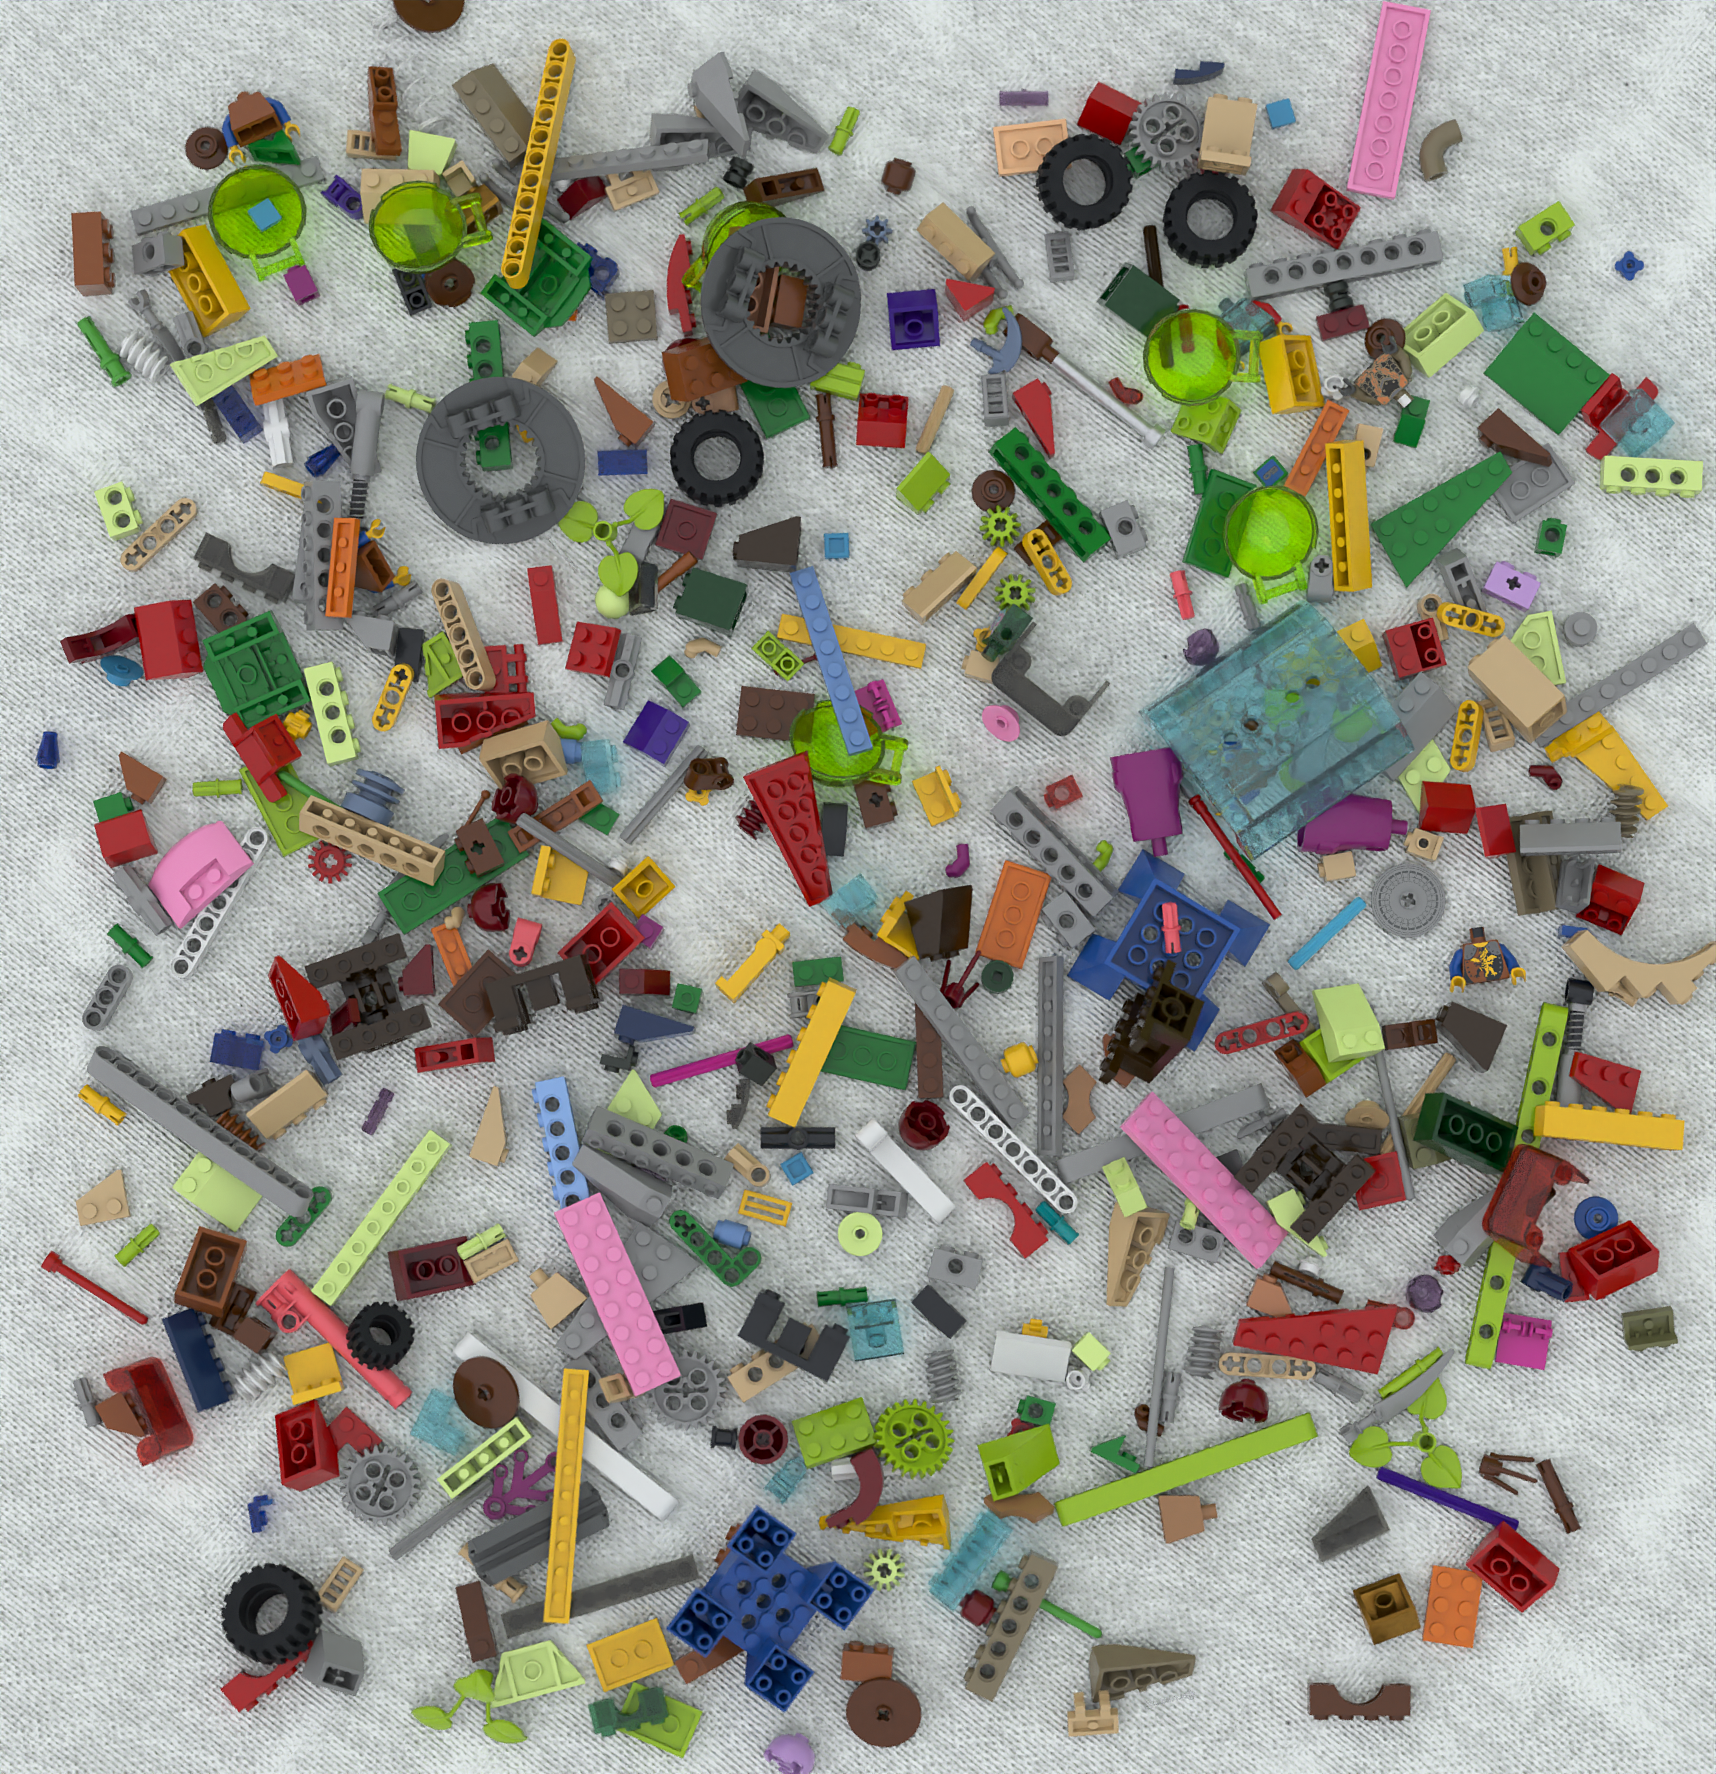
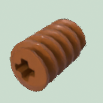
[216,1108,266,1152]

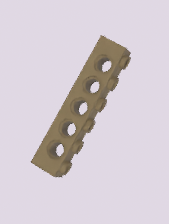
[963,1550,1058,1702]

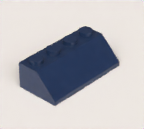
[162,1308,234,1413]

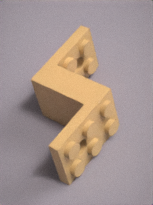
[1197,94,1257,176]

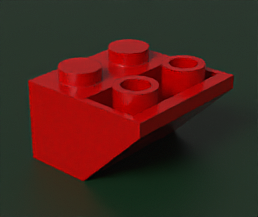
[856,393,909,448]
[1382,617,1447,681]
[1576,864,1645,935]

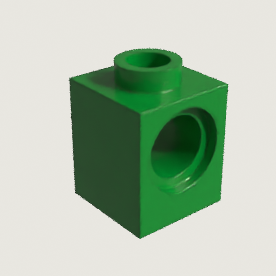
[1123,141,1159,179]
[1534,518,1567,557]
[93,792,134,822]
[672,983,703,1015]
[1017,1395,1056,1426]

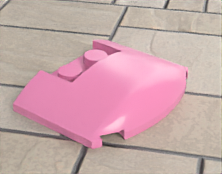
[148,821,254,929]

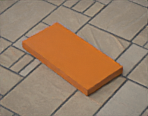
[975,860,1051,969]

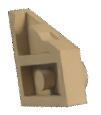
[76,1169,131,1226]

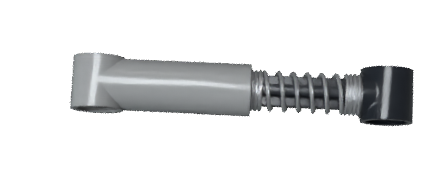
[347,389,385,533]
[1554,978,1594,1141]

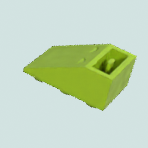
[977,1424,1060,1501]

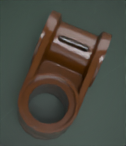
[684,757,734,791]

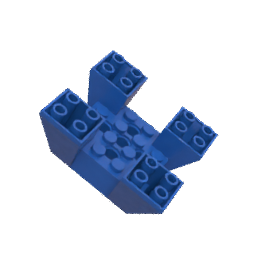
[1067,849,1270,1052]
[666,1505,875,1713]

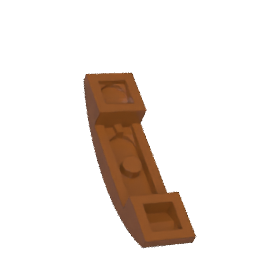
[508,780,603,853]

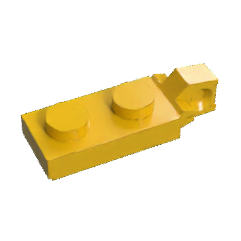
[1544,711,1613,763]

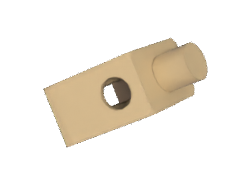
[1353,423,1383,474]
[529,1267,588,1329]

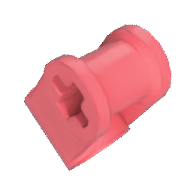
[509,917,542,967]

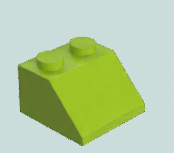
[896,451,951,516]

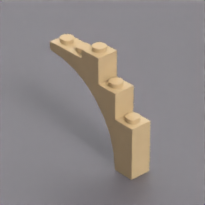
[1561,930,1716,1005]

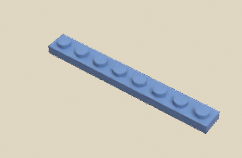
[789,566,873,757]

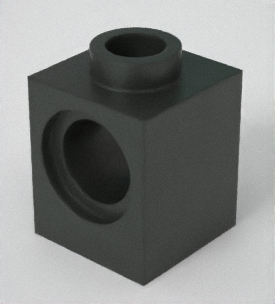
[735,1042,777,1086]

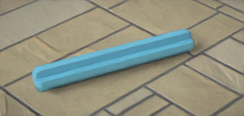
[1288,897,1366,970]

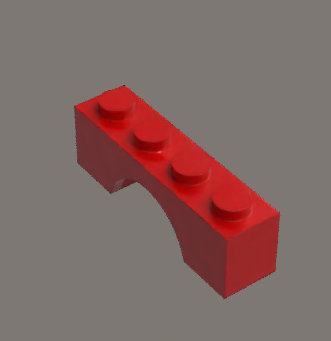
[963,1162,1049,1259]
[220,1640,315,1712]

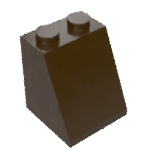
[732,516,802,573]
[904,885,973,962]
[1435,1002,1507,1073]

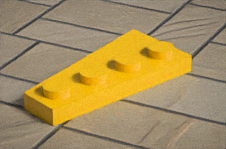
[1574,725,1668,821]

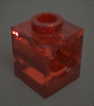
[1043,775,1083,812]

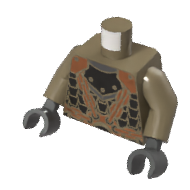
[1337,336,1414,409]

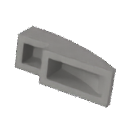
[826,1184,908,1218]

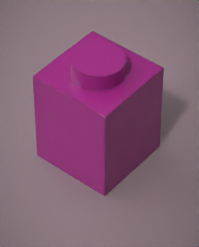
[283,265,320,306]
[635,914,665,950]

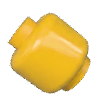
[1000,1042,1039,1078]

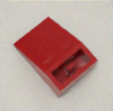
[1270,169,1361,250]

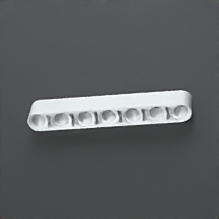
[170,827,271,979]
[949,1085,1077,1214]

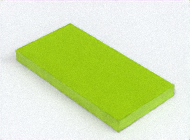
[239,763,319,857]

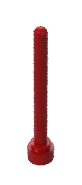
[41,1251,148,1325]

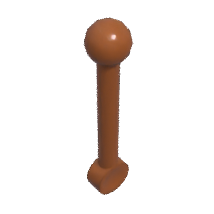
[459,790,490,829]

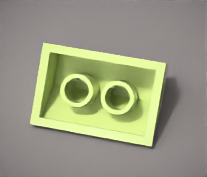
[1403,293,1484,378]

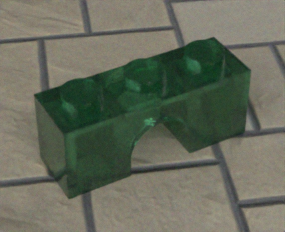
[588,1685,670,1737]

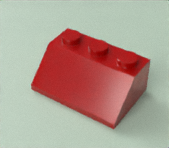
[134,600,203,680]
[1568,1220,1660,1301]
[1465,1521,1560,1613]

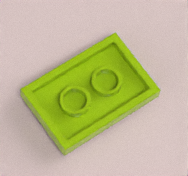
[791,1397,877,1469]
[614,1681,703,1758]

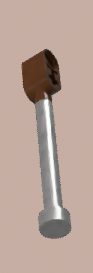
[1002,313,1167,450]

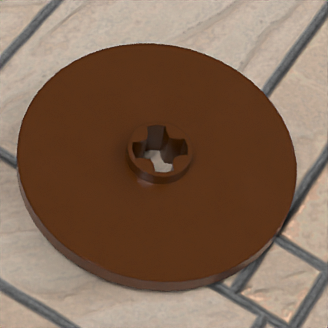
[392,0,464,33]
[453,1356,520,1429]
[846,1678,921,1747]

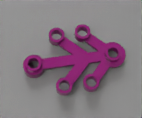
[483,1449,557,1520]

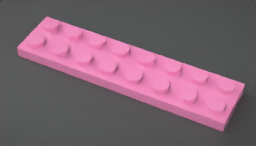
[1346,1,1431,200]
[1120,1091,1288,1269]
[554,1192,681,1396]

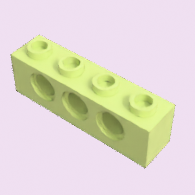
[1599,456,1703,498]
[304,662,361,767]
[437,1416,533,1499]

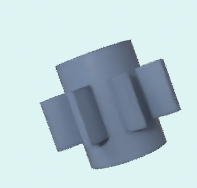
[862,215,892,246]

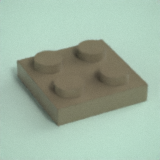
[605,290,658,344]

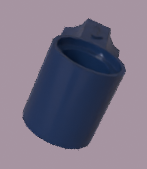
[1520,1260,1574,1302]

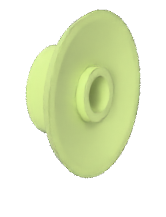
[838,1212,882,1256]

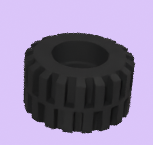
[346,1301,415,1371]

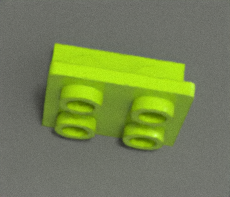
[1171,388,1242,454]

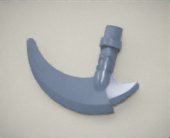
[970,307,1022,374]

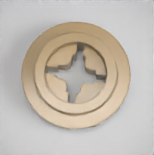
[652,380,691,419]

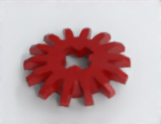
[308,841,352,884]

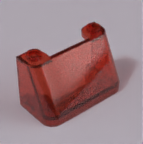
[103,1357,194,1467]

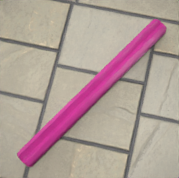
[650,1034,794,1088]

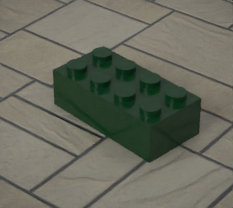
[1413,1092,1518,1175]

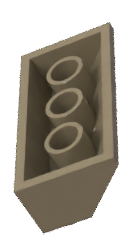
[452,64,547,169]

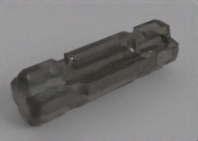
[203,397,227,444]

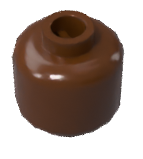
[881,157,916,195]

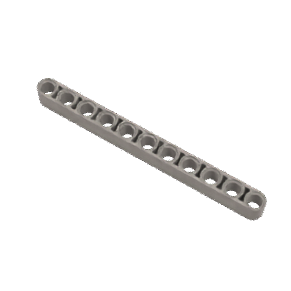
[87,1046,314,1218]

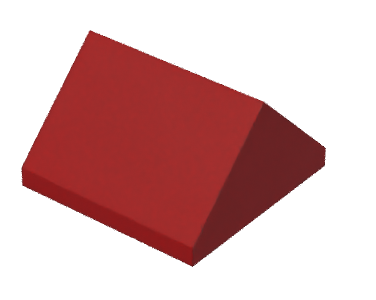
[1077,81,1142,146]
[945,278,995,322]
[1418,781,1476,834]
[1475,804,1516,859]
[94,809,158,868]

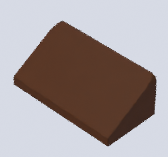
[209,1282,257,1336]

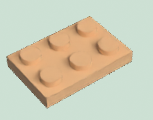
[993,119,1072,177]

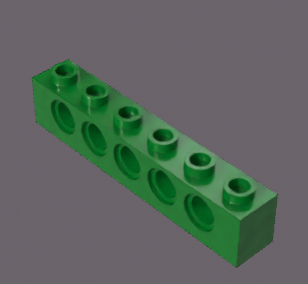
[465,320,513,472]
[989,427,1111,563]

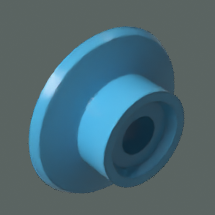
[100,655,144,686]

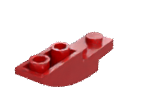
[667,234,697,337]

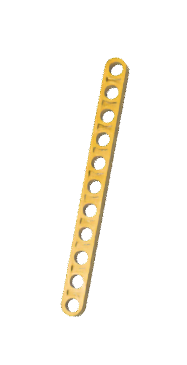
[501,38,576,289]

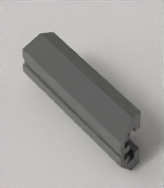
[468,1481,610,1587]

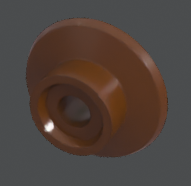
[185,127,229,170]
[1510,262,1546,306]
[1364,318,1406,360]
[971,470,1015,513]

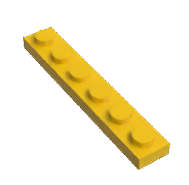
[777,614,926,669]

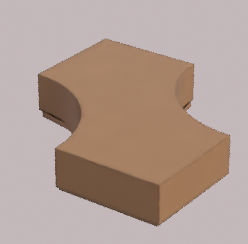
[1062,1065,1097,1135]
[983,1492,1055,1524]

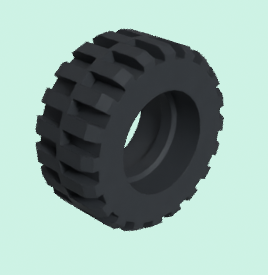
[1036,134,1133,230]
[1163,170,1258,269]
[670,409,764,507]
[221,1563,323,1665]

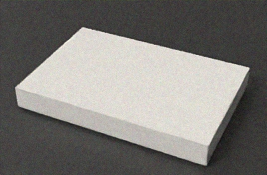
[990,1331,1072,1383]

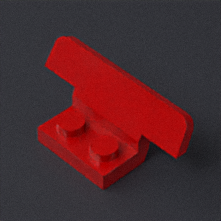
[1581,373,1658,460]
[223,712,302,802]

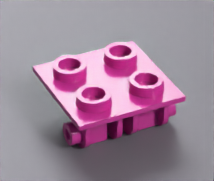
[855,679,902,737]
[1495,1313,1553,1370]

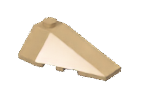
[1106,1202,1170,1307]

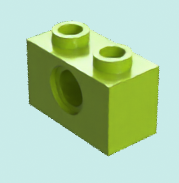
[1515,201,1575,256]

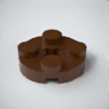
[425,257,475,307]

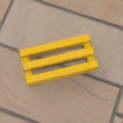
[738,1189,792,1227]

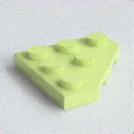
[1510,611,1566,686]

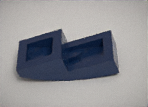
[1173,61,1225,85]

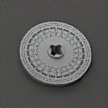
[1371,864,1445,938]

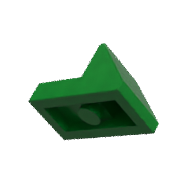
[248,130,301,165]
[1392,395,1430,449]
[651,655,702,708]
[1090,1435,1140,1474]

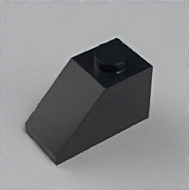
[653,1302,707,1334]

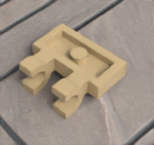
[605,170,659,212]
[1067,1690,1119,1737]

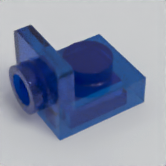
[247,1494,275,1533]

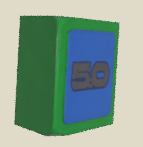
[1253,455,1288,491]

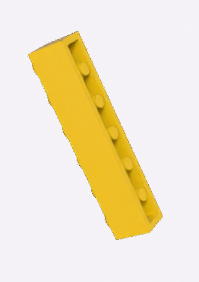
[1325,440,1372,592]
[766,977,857,1128]
[1534,1101,1685,1151]

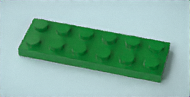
[377,818,530,936]

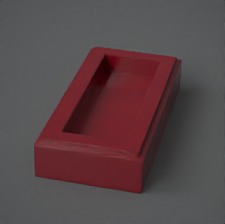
[329,998,361,1035]

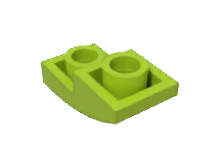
[751,631,804,682]

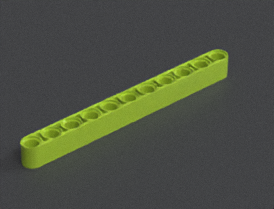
[1054,1412,1318,1527]

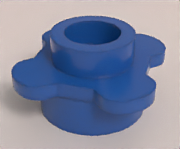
[1614,251,1644,280]
[264,1025,293,1054]

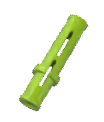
[1377,1347,1444,1399]

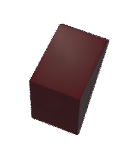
[557,176,607,221]

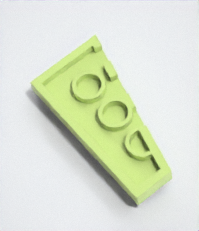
[170,335,278,407]

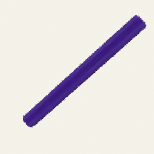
[1376,1467,1519,1531]

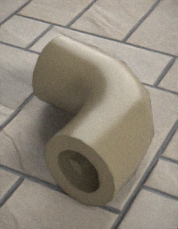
[1419,119,1463,182]

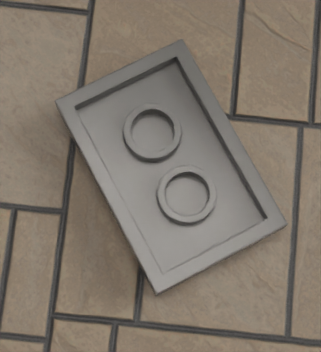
[1493,443,1575,524]

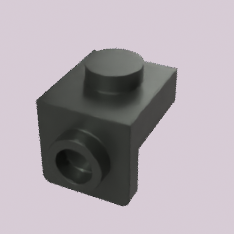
[600,1045,639,1073]

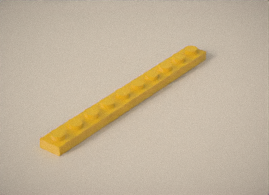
[543,1368,589,1624]

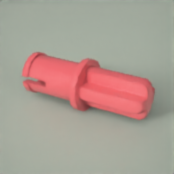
[1169,570,1195,620]
[1161,902,1181,953]

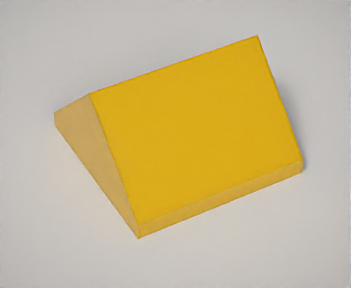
[612,856,676,919]

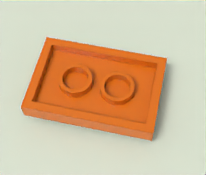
[249,354,326,406]
[1422,1565,1482,1648]

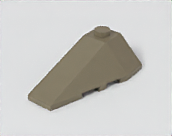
[1088,1644,1196,1703]

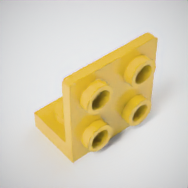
[912,765,962,827]
[531,845,589,905]
[283,1343,345,1405]

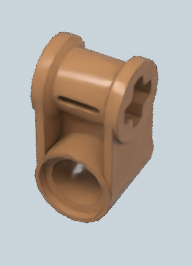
[691,386,739,414]

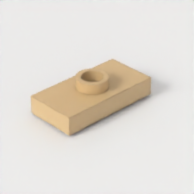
[463,1239,519,1284]

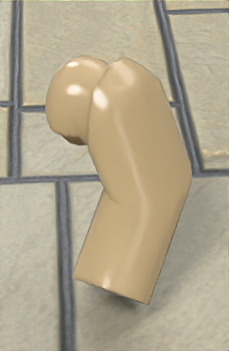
[684,638,722,659]
[444,906,466,930]

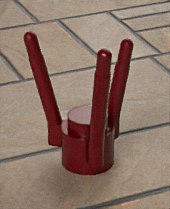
[940,950,981,1009]

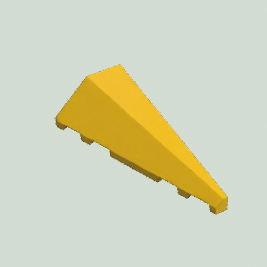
[819,1494,951,1549]

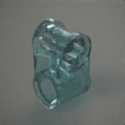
[763,1457,807,1505]

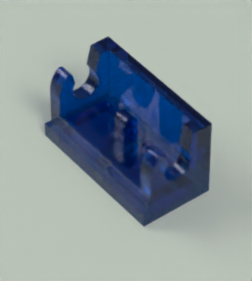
[598,448,648,476]

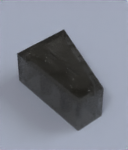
[1311,1485,1390,1565]

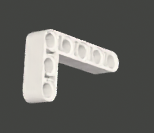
[854,1118,957,1224]

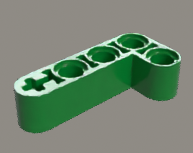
[669,1210,762,1287]

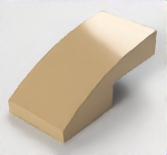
[598,1372,646,1403]

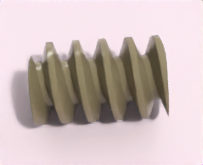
[1609,784,1644,838]

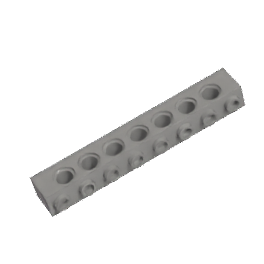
[1244,229,1444,302]

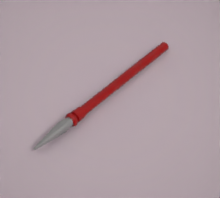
[1180,777,1282,920]

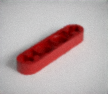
[1215,1011,1309,1054]

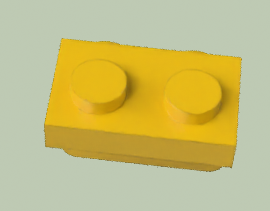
[877,891,920,961]

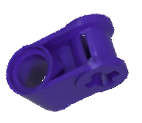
[320,175,363,220]

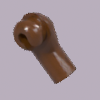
[1134,1404,1165,1437]

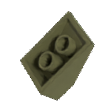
[1398,1101,1471,1169]

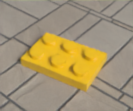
[586,1617,675,1692]

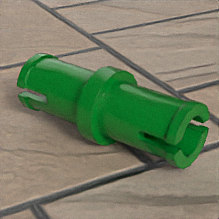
[1187,444,1208,495]
[107,923,154,969]
[816,1286,868,1307]

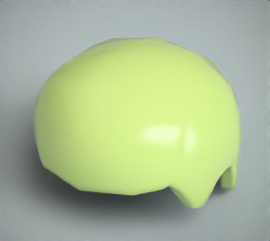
[595,584,632,619]

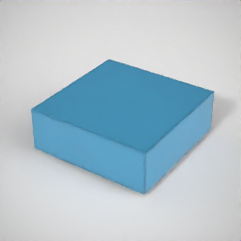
[1265,98,1296,130]
[248,198,282,233]
[824,533,849,559]
[780,1152,813,1186]

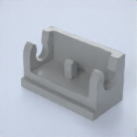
[1555,856,1595,914]

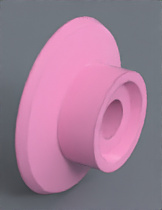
[982,705,1020,742]

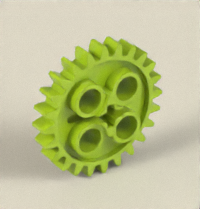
[873,1399,954,1479]

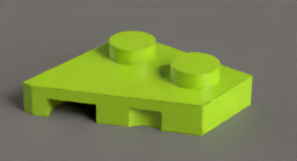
[422,631,463,698]

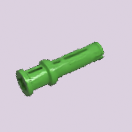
[77,316,132,387]

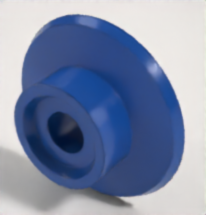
[1574,1196,1619,1239]

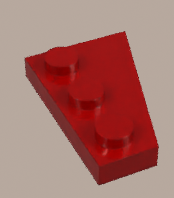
[1569,1052,1641,1114]

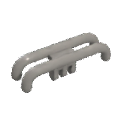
[479,158,570,223]
[966,206,1024,300]

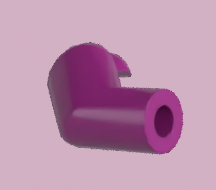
[945,844,970,878]

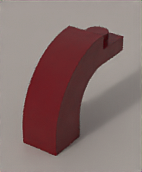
[60,613,139,664]
[825,1446,884,1530]

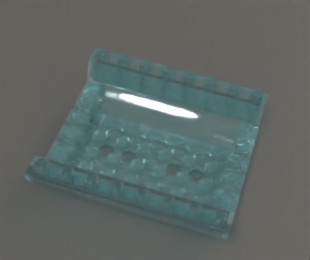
[1138,600,1415,862]

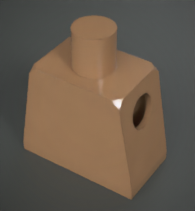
[1157,1494,1217,1544]

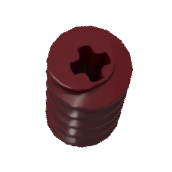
[735,800,767,841]

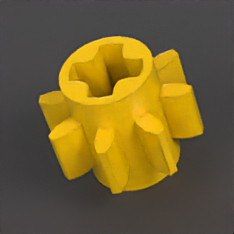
[283,710,313,742]
[1021,1318,1048,1338]

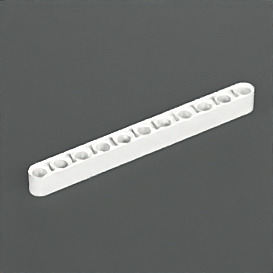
[452,1331,680,1521]

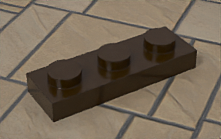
[1309,1122,1382,1155]

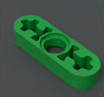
[276,1186,332,1247]

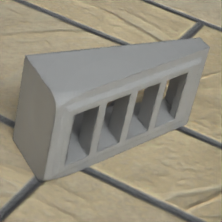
[1044,231,1075,283]
[981,373,1009,427]

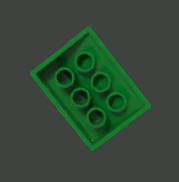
[1483,312,1610,436]

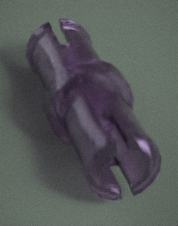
[999,89,1049,108]

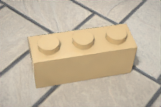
[360,168,440,226]
[916,202,995,283]
[902,551,977,625]
[479,720,568,789]
[246,1069,330,1140]

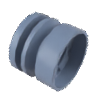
[340,768,405,827]

